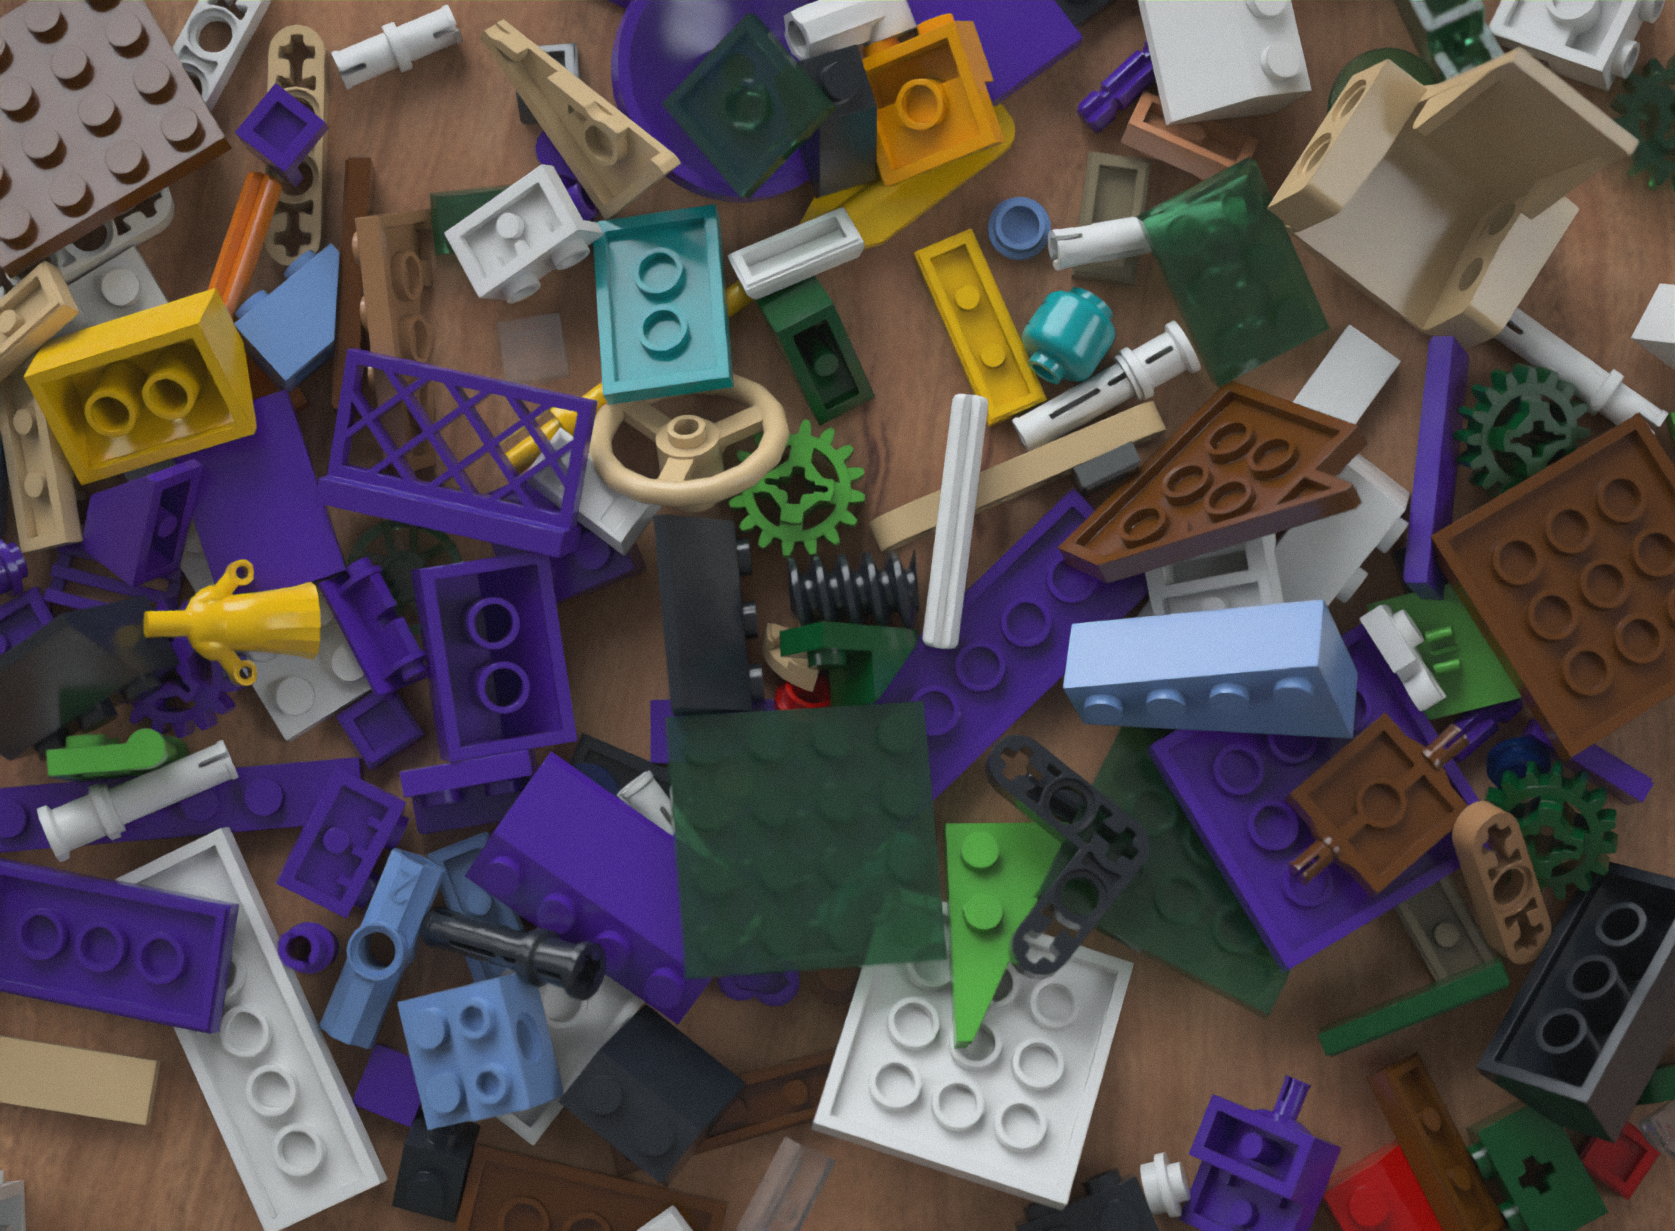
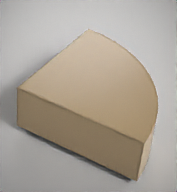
[762,623,820,692]

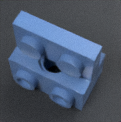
[397,972,564,1130]

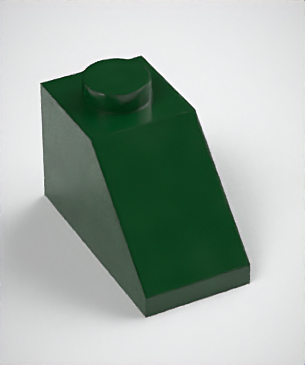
[754,276,875,426]

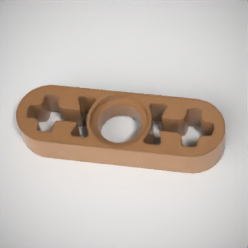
[1452,801,1551,964]

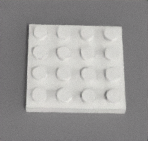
[811,884,1134,1211]

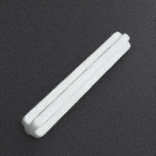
[922,394,989,649]

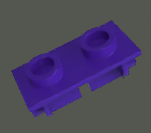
[318,557,428,698]

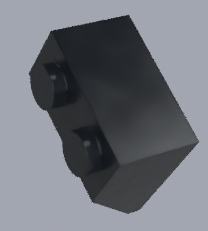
[558,1004,748,1187]

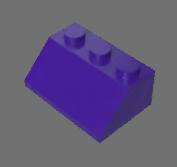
[411,552,578,762]

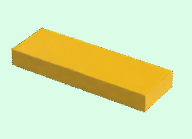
[913,228,1047,428]

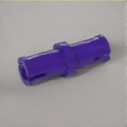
[277,922,339,974]

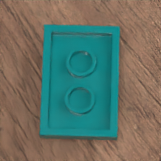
[593,204,734,405]

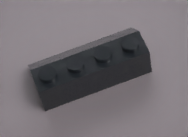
[1476,861,1675,1143]

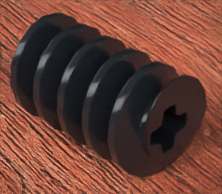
[787,549,919,629]

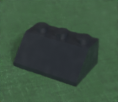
[653,514,765,727]
[0,595,181,761]

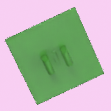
[1367,583,1522,720]

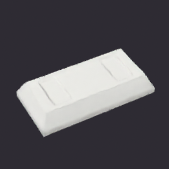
[727,207,865,300]
[526,427,662,556]

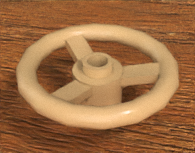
[589,373,790,512]

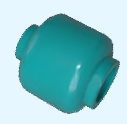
[1021,287,1116,384]

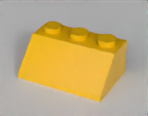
[24,288,257,486]

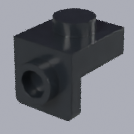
[392,1109,481,1223]

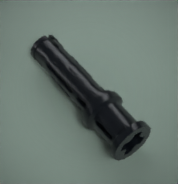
[421,906,607,1001]

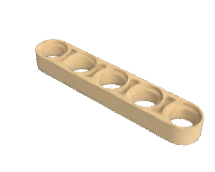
[868,401,1166,553]

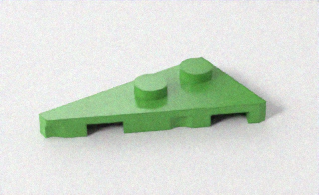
[943,822,1068,1048]

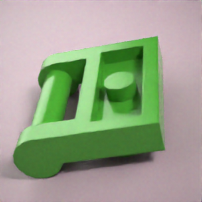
[46,729,190,782]

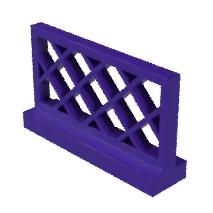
[315,348,598,558]

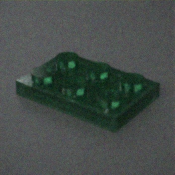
[1136,157,1330,387]

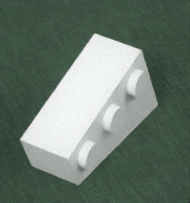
[1274,453,1410,606]

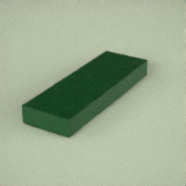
[1318,956,1510,1057]

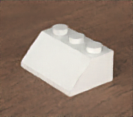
[1138,0,1312,126]

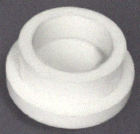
[1140,1152,1190,1218]

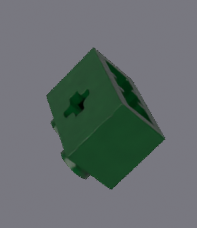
[1465,1100,1608,1231]

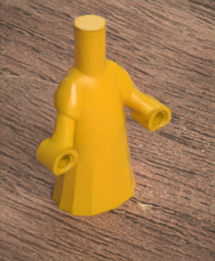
[144,559,321,686]

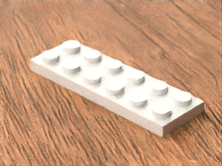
[115,827,388,1231]

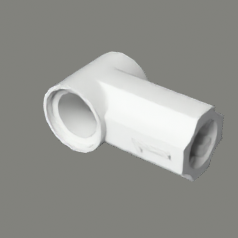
[784,0,917,61]

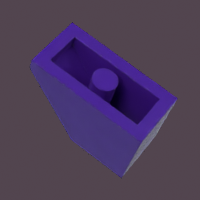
[80,459,203,588]

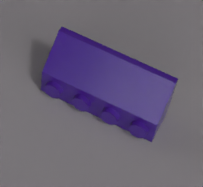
[465,752,765,1025]

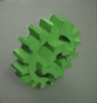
[729,419,865,559]

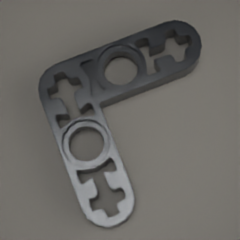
[985,734,1150,980]

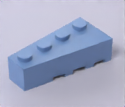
[1063,599,1358,738]

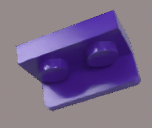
[400,749,538,834]
[275,766,409,919]

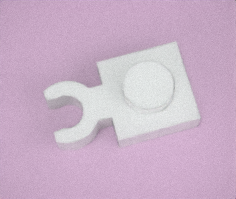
[1359,604,1447,712]

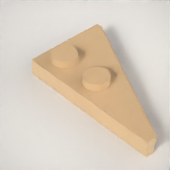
[479,19,681,220]

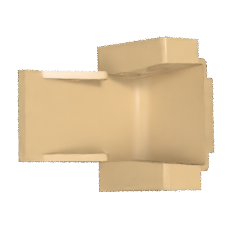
[1267,47,1639,350]

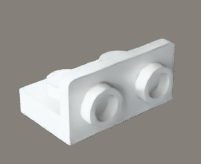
[444,164,604,304]

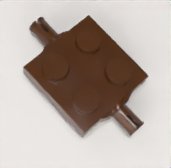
[1284,712,1470,898]

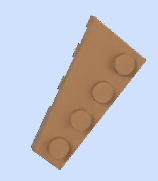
[352,208,435,474]

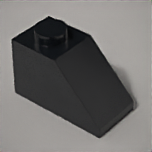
[775,45,877,199]

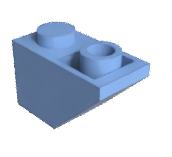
[234,243,339,393]

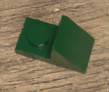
[779,621,918,711]

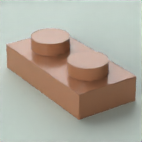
[1120,90,1259,193]

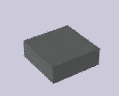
[1070,441,1141,498]

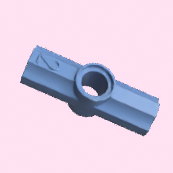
[319,848,447,1049]

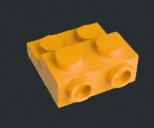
[862,13,1005,187]

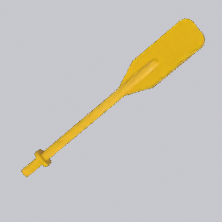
[505,103,1015,475]

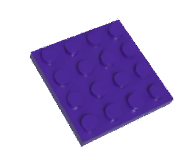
[1146,624,1492,973]

